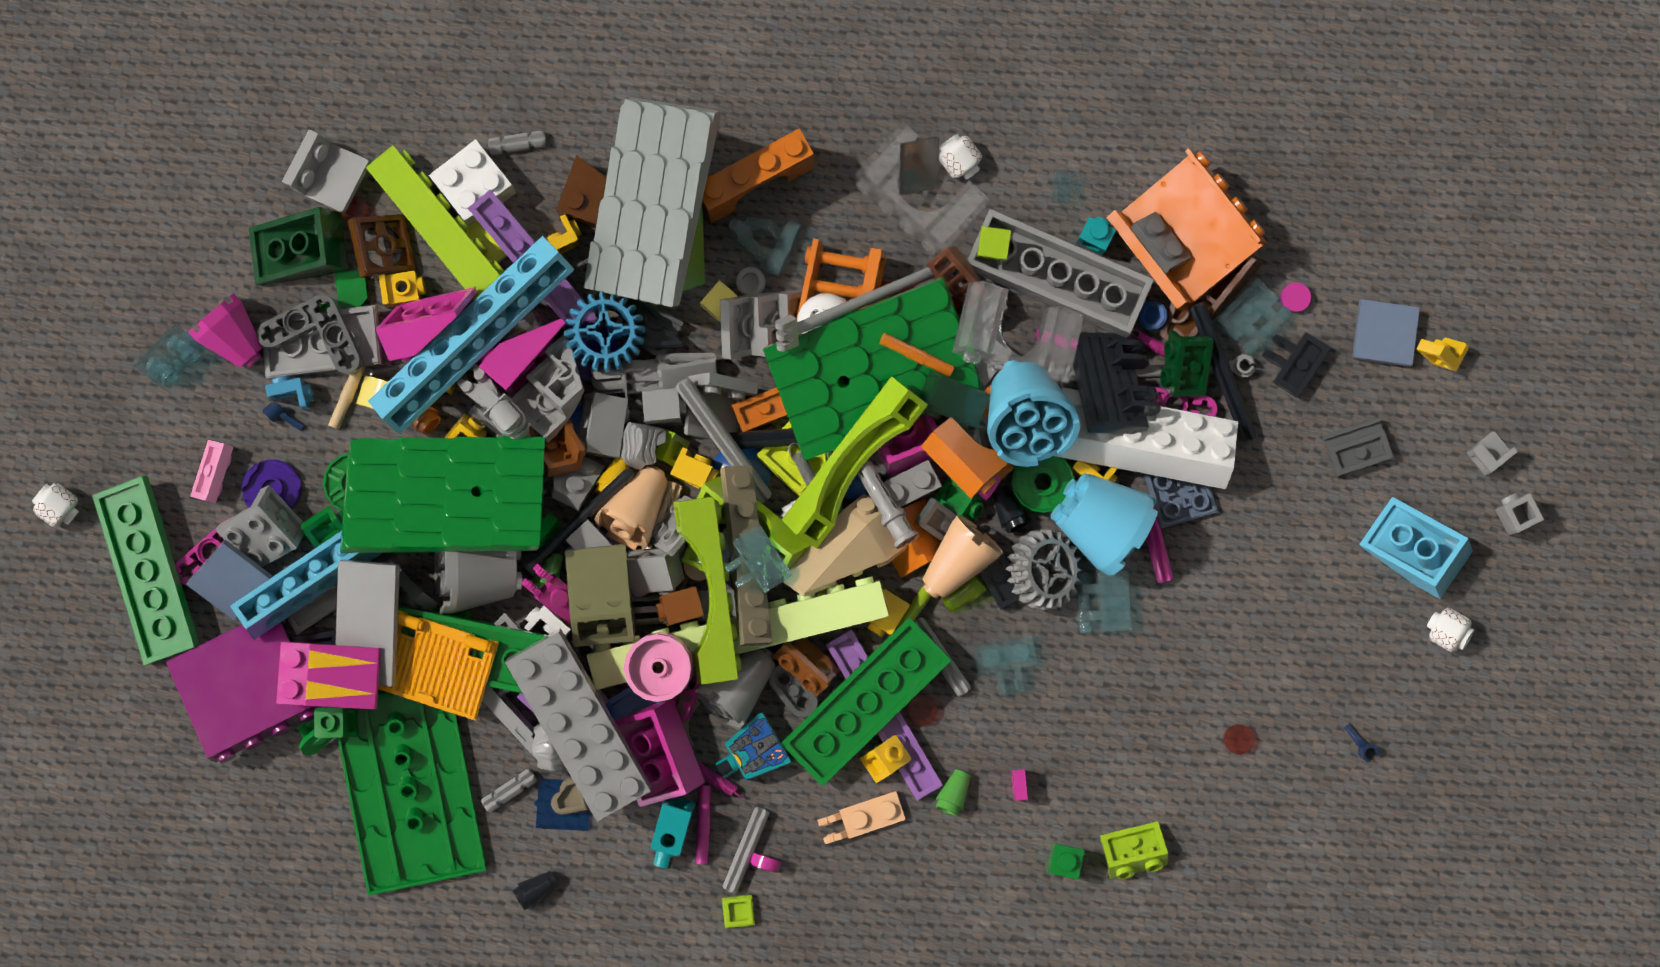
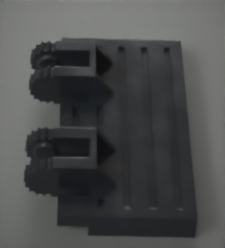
[1067,332,1161,434]

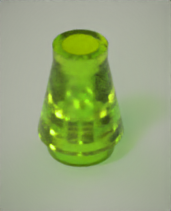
[941,575,987,613]

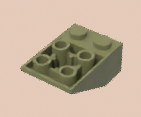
[565,544,636,647]

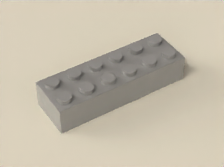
[967,209,1154,338]
[505,628,652,822]

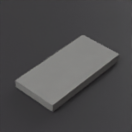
[260,305,383,379]
[336,560,400,687]

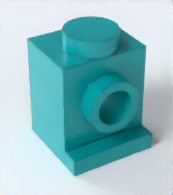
[1076,216,1116,256]

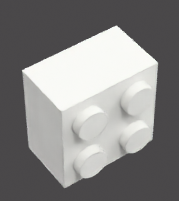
[429,139,516,227]

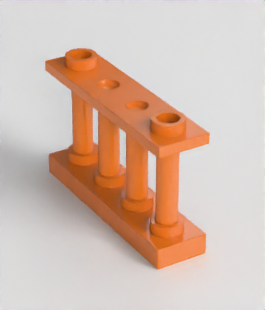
[797,238,887,317]

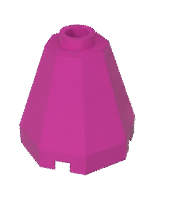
[188,293,262,368]

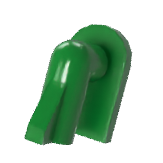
[298,719,333,756]

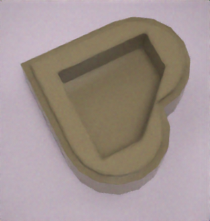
[551,778,588,814]

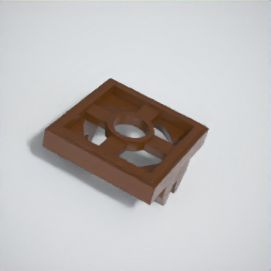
[348,214,417,281]

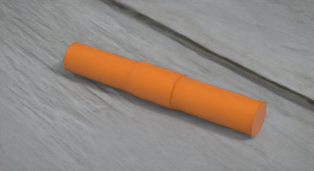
[880,333,954,377]

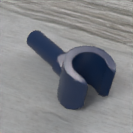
[263,403,305,431]
[1344,723,1379,762]

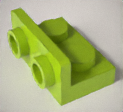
[1100,821,1168,880]

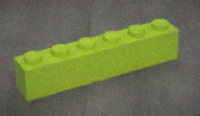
[366,145,505,300]

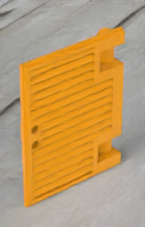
[378,610,499,721]

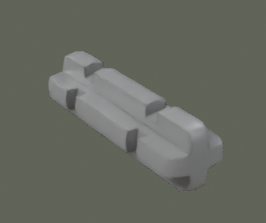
[488,130,546,155]
[481,769,537,812]

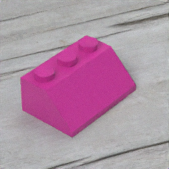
[614,698,705,807]

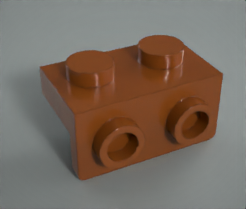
[526,419,586,477]

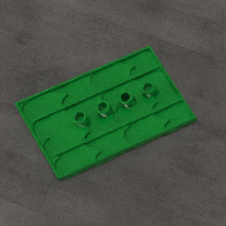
[763,276,984,461]
[340,436,545,553]
[337,690,487,896]

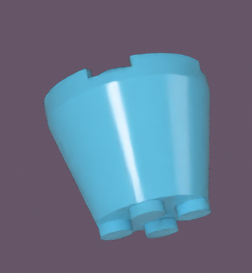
[987,360,1080,467]
[1050,473,1158,576]

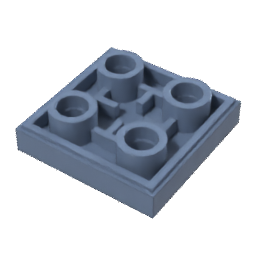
[1352,299,1420,367]
[1143,473,1218,529]
[186,540,273,620]

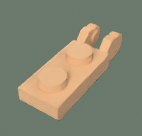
[817,791,906,844]

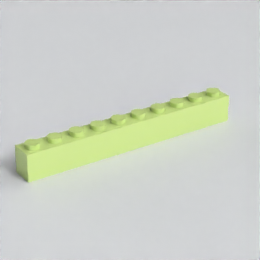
[587,576,889,690]

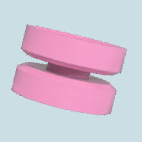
[624,632,695,702]

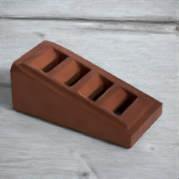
[927,246,990,311]

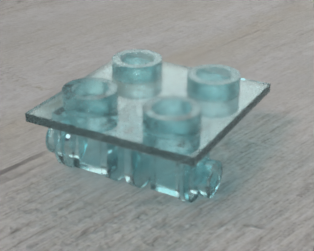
[134,323,206,390]

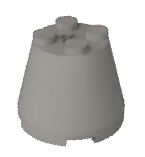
[434,551,522,614]

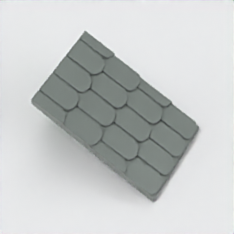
[584,97,722,307]

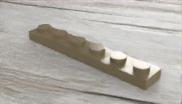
[720,466,773,646]

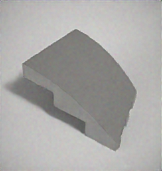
[720,290,802,360]
[511,334,584,443]

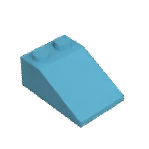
[1359,497,1473,599]

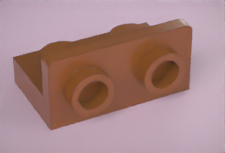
[773,637,840,697]

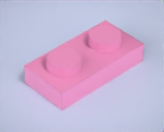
[190,440,233,504]

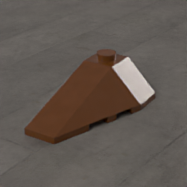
[1159,254,1264,341]

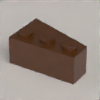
[556,155,607,229]

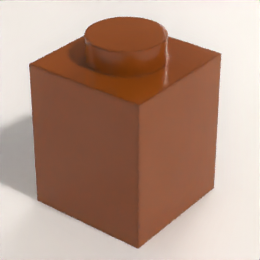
[656,586,704,627]

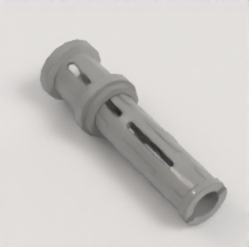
[857,460,919,549]

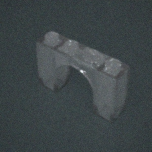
[855,122,991,255]
[953,281,1084,384]

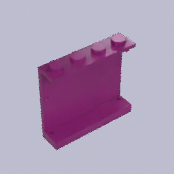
[166,620,322,763]

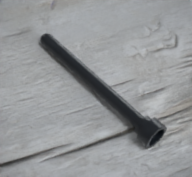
[519,469,634,578]

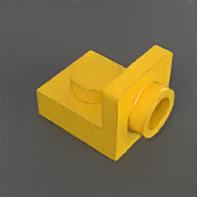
[546,214,582,254]
[1417,337,1469,372]
[1072,461,1118,482]
[859,735,911,783]

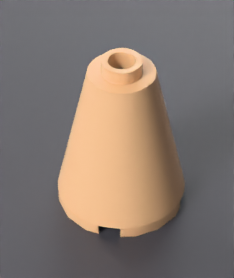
[594,466,668,550]
[922,514,1003,599]

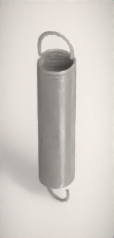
[788,443,815,486]

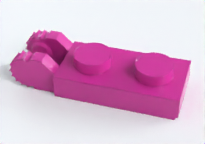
[521,564,571,626]

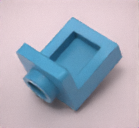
[265,376,314,411]

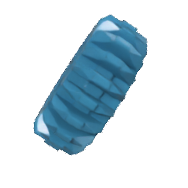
[564,292,645,372]

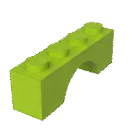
[697,476,811,578]

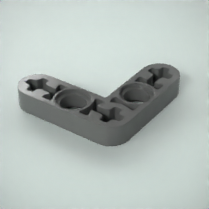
[257,294,364,376]

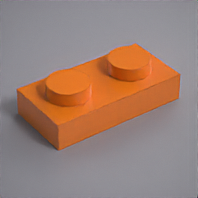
[731,387,787,432]

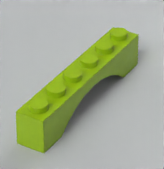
[782,377,928,549]
[673,497,741,685]

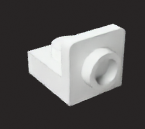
[524,606,572,638]

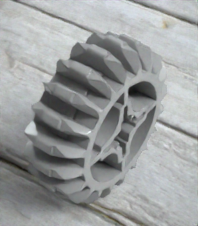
[1006,529,1083,610]

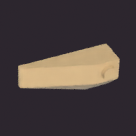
[782,494,907,597]

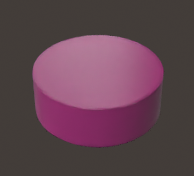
[1280,282,1311,313]
[750,852,782,873]

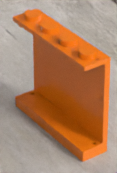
[1106,148,1267,311]

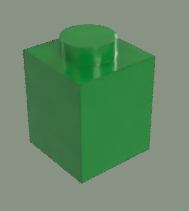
[1046,842,1085,880]

